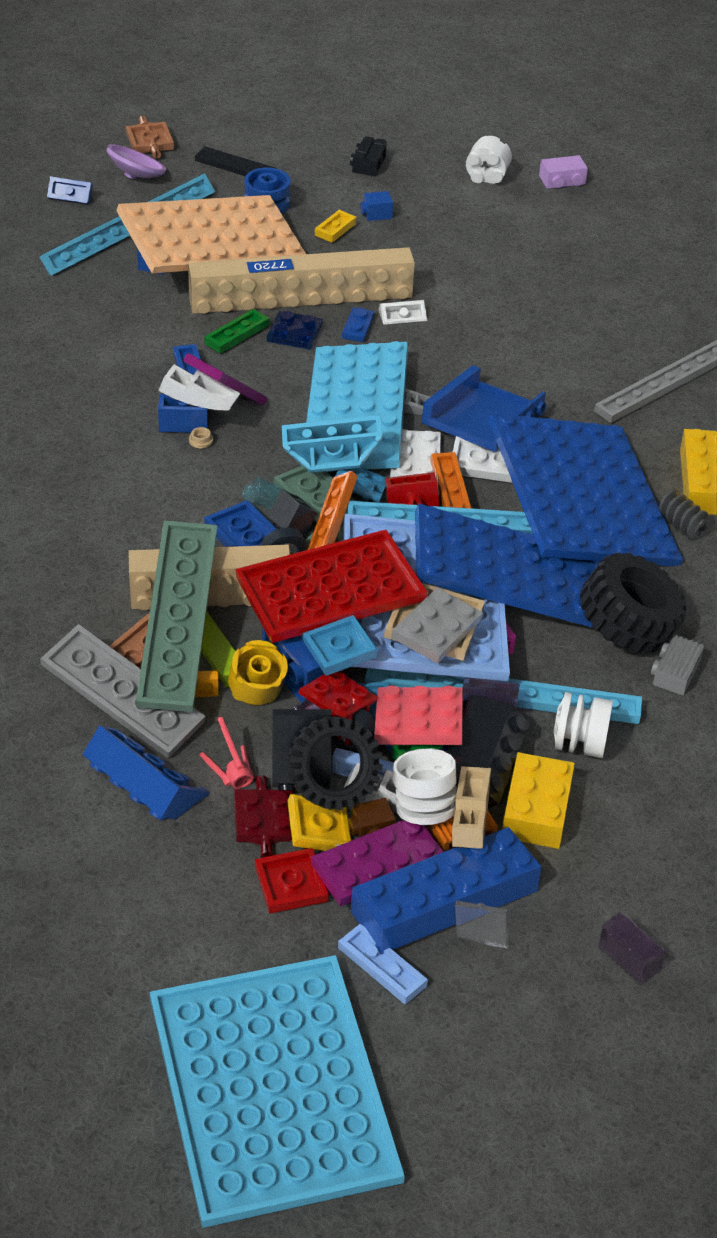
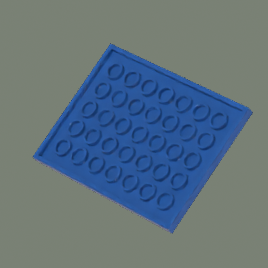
[488,413,683,567]

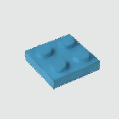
[302,615,377,676]

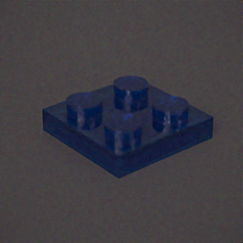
[267,310,323,350]

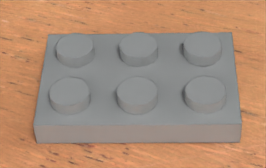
[391,588,483,664]

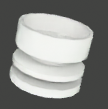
[553,692,613,758]
[394,749,457,825]

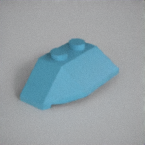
[282,415,383,473]

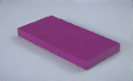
[183,353,268,405]

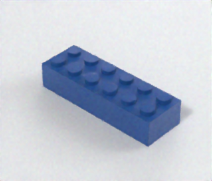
[351,827,542,954]

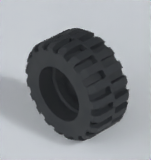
[580,553,686,654]

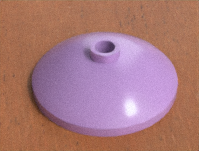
[106,144,166,179]

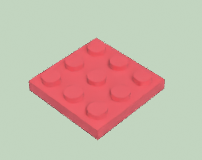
[374,686,462,745]

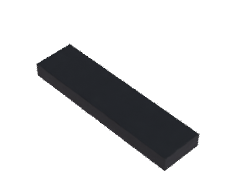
[195,146,275,176]

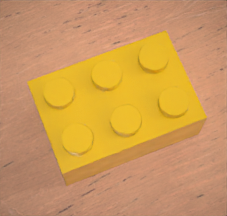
[502,752,574,849]

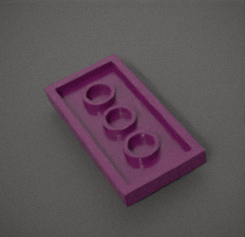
[311,820,443,907]

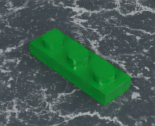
[204,309,269,354]

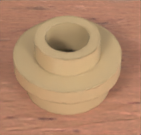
[189,427,213,449]

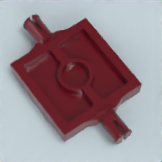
[233,775,292,858]

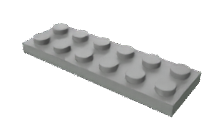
[40,624,205,759]

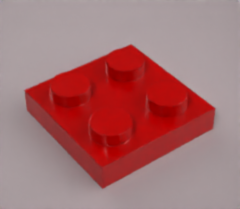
[254,848,328,914]

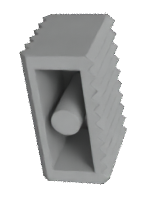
[651,634,704,696]

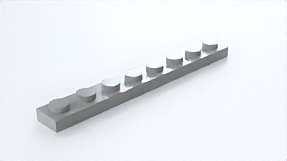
[594,340,717,423]

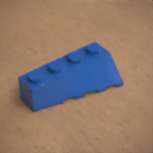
[82,725,210,820]

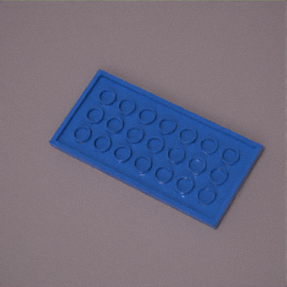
[415,503,601,628]

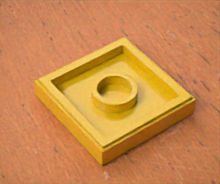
[287,794,351,851]

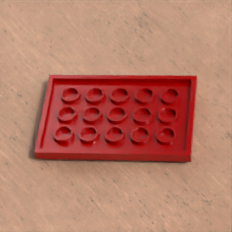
[235,529,427,643]

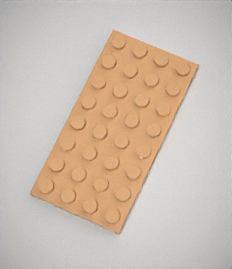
[116,195,306,273]

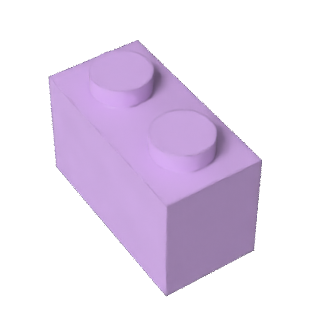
[539,155,588,189]

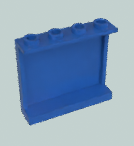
[422,365,547,452]

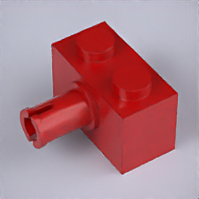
[385,472,439,507]

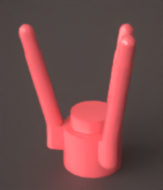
[200,717,255,789]

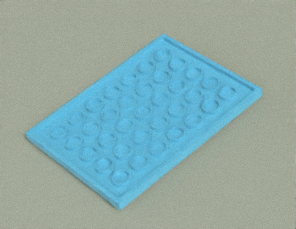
[150,955,405,1228]

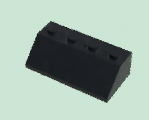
[447,694,530,808]

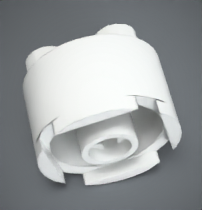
[466,136,512,184]

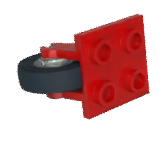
[299,671,378,753]

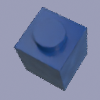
[360,191,393,221]

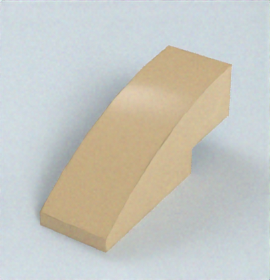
[452,766,491,849]

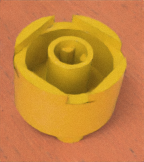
[228,640,288,705]

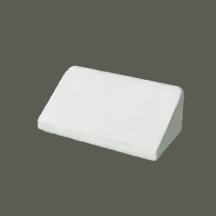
[378,300,427,325]

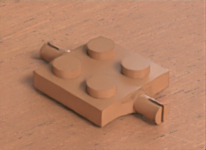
[126,116,174,159]

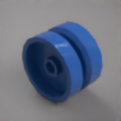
[244,168,291,214]

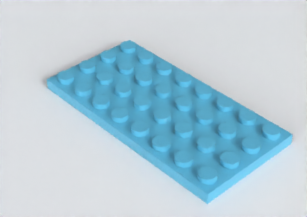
[301,341,408,472]

